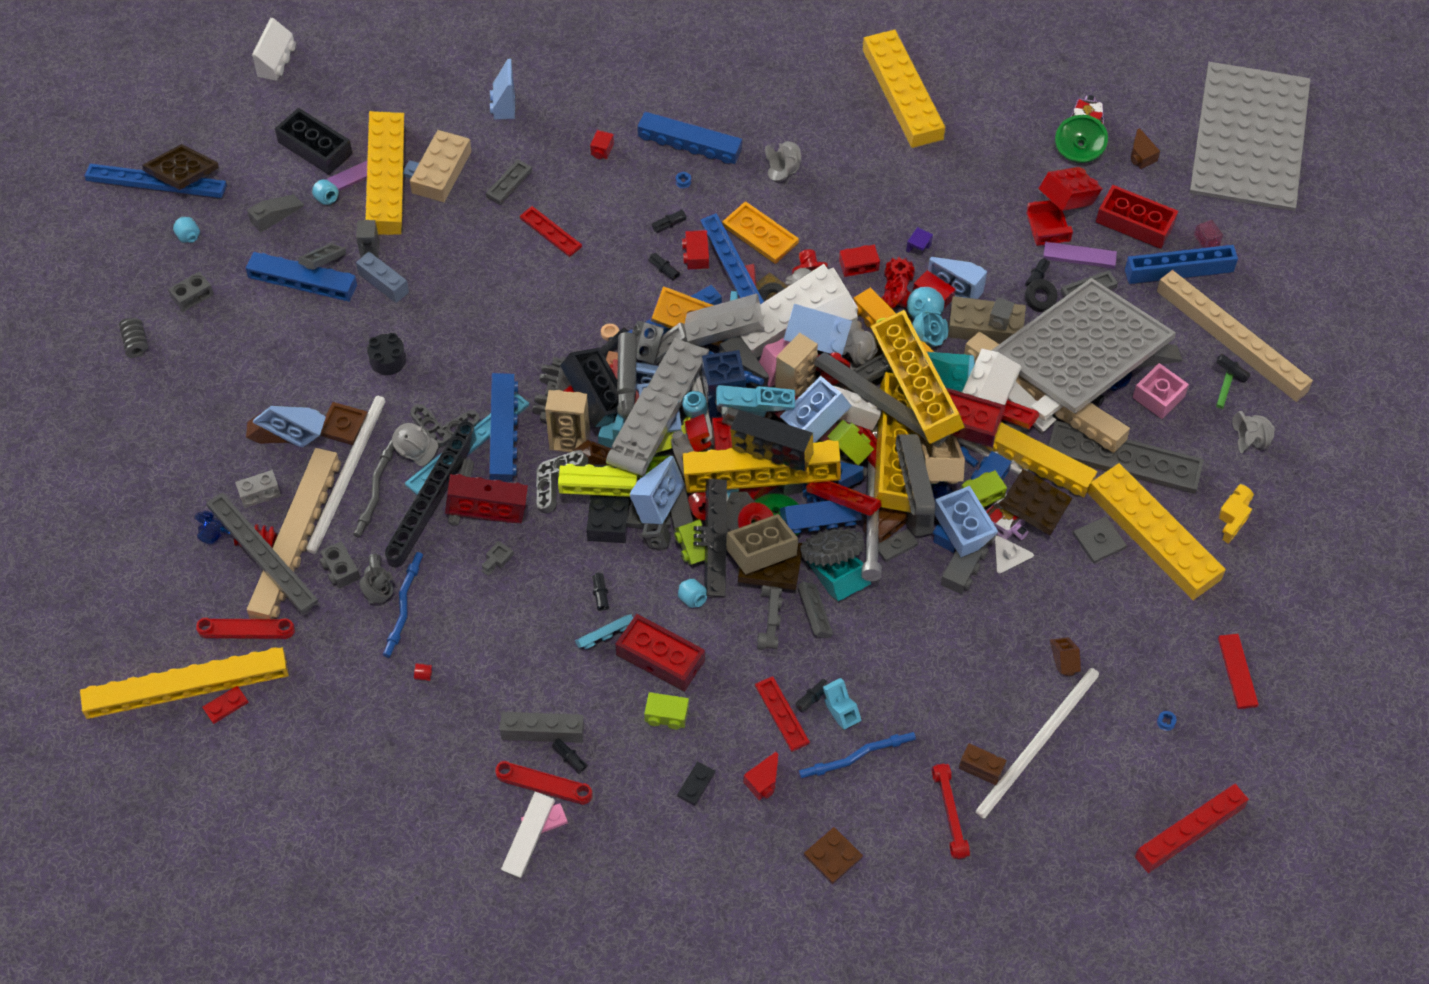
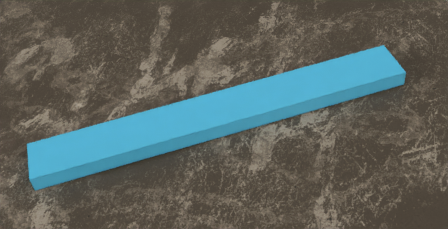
[405,393,530,495]

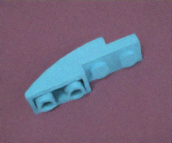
[716,385,795,412]

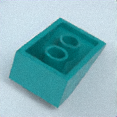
[927,352,970,392]
[806,555,871,601]

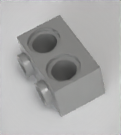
[235,470,281,508]

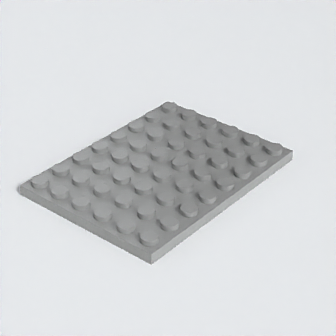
[991,278,1176,413]

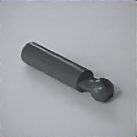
[617,332,637,418]

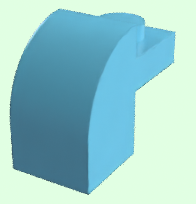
[598,414,625,448]
[823,678,862,730]

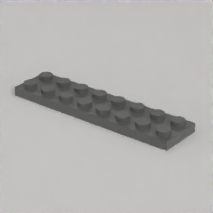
[1049,421,1204,494]

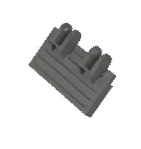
[532,357,571,422]

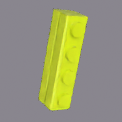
[558,464,638,497]

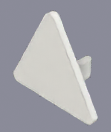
[995,536,1034,573]

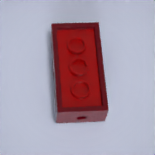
[945,387,1006,448]
[445,474,528,524]
[615,614,705,692]

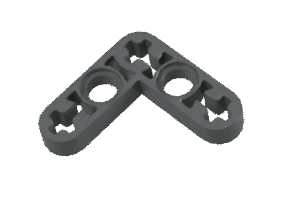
[411,404,480,447]
[536,450,589,514]

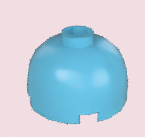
[907,287,944,320]
[912,310,948,347]

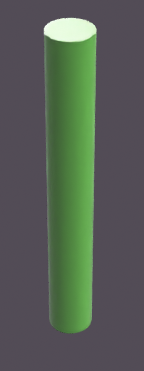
[1216,372,1233,409]

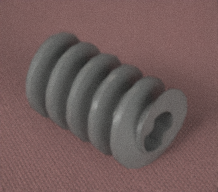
[119,318,148,358]

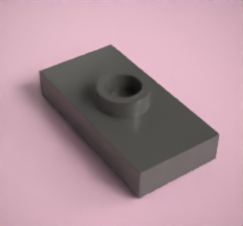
[878,529,918,563]

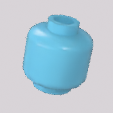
[312,179,339,205]
[173,217,200,243]
[682,391,708,419]
[678,579,707,608]

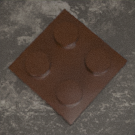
[319,402,368,445]
[804,827,863,885]

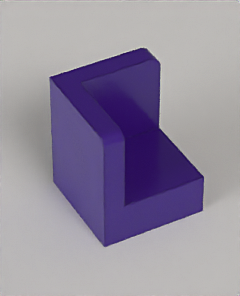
[906,227,933,253]

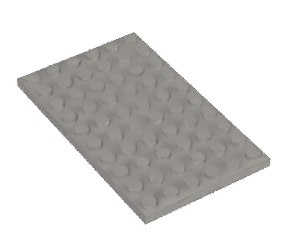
[1189,62,1310,211]

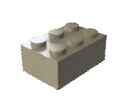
[726,514,798,574]

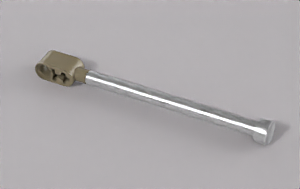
[862,421,882,581]

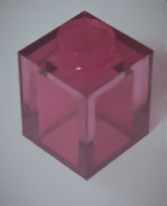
[1194,220,1223,248]

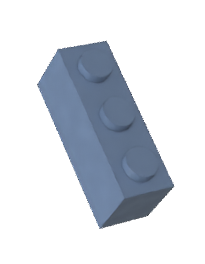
[356,252,409,303]

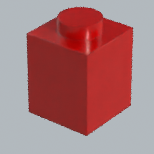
[590,130,614,159]

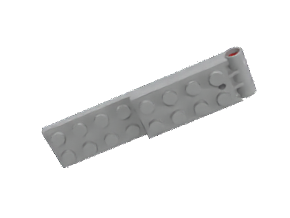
[606,338,709,476]

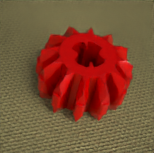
[884,256,915,285]

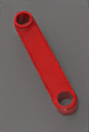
[196,618,295,639]
[495,761,593,805]
[932,763,970,859]

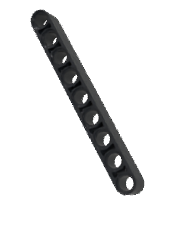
[385,421,476,568]

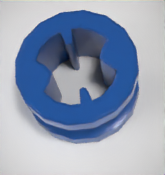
[675,172,691,188]
[1157,711,1177,731]

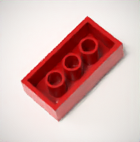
[1096,185,1178,249]

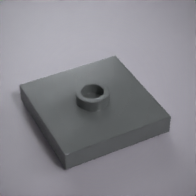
[1073,516,1127,564]

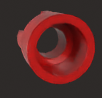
[414,663,432,681]

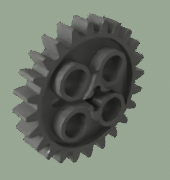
[800,527,865,566]

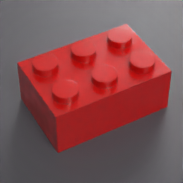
[1038,167,1103,211]

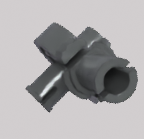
[360,553,393,604]

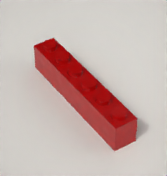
[1135,784,1249,873]

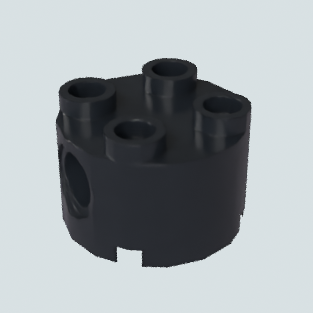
[367,333,406,375]

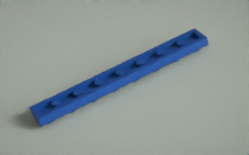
[84,164,227,198]
[700,213,764,304]

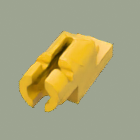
[1219,484,1254,544]

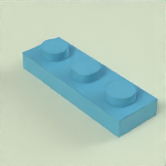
[575,614,633,649]

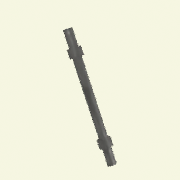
[353,439,395,538]

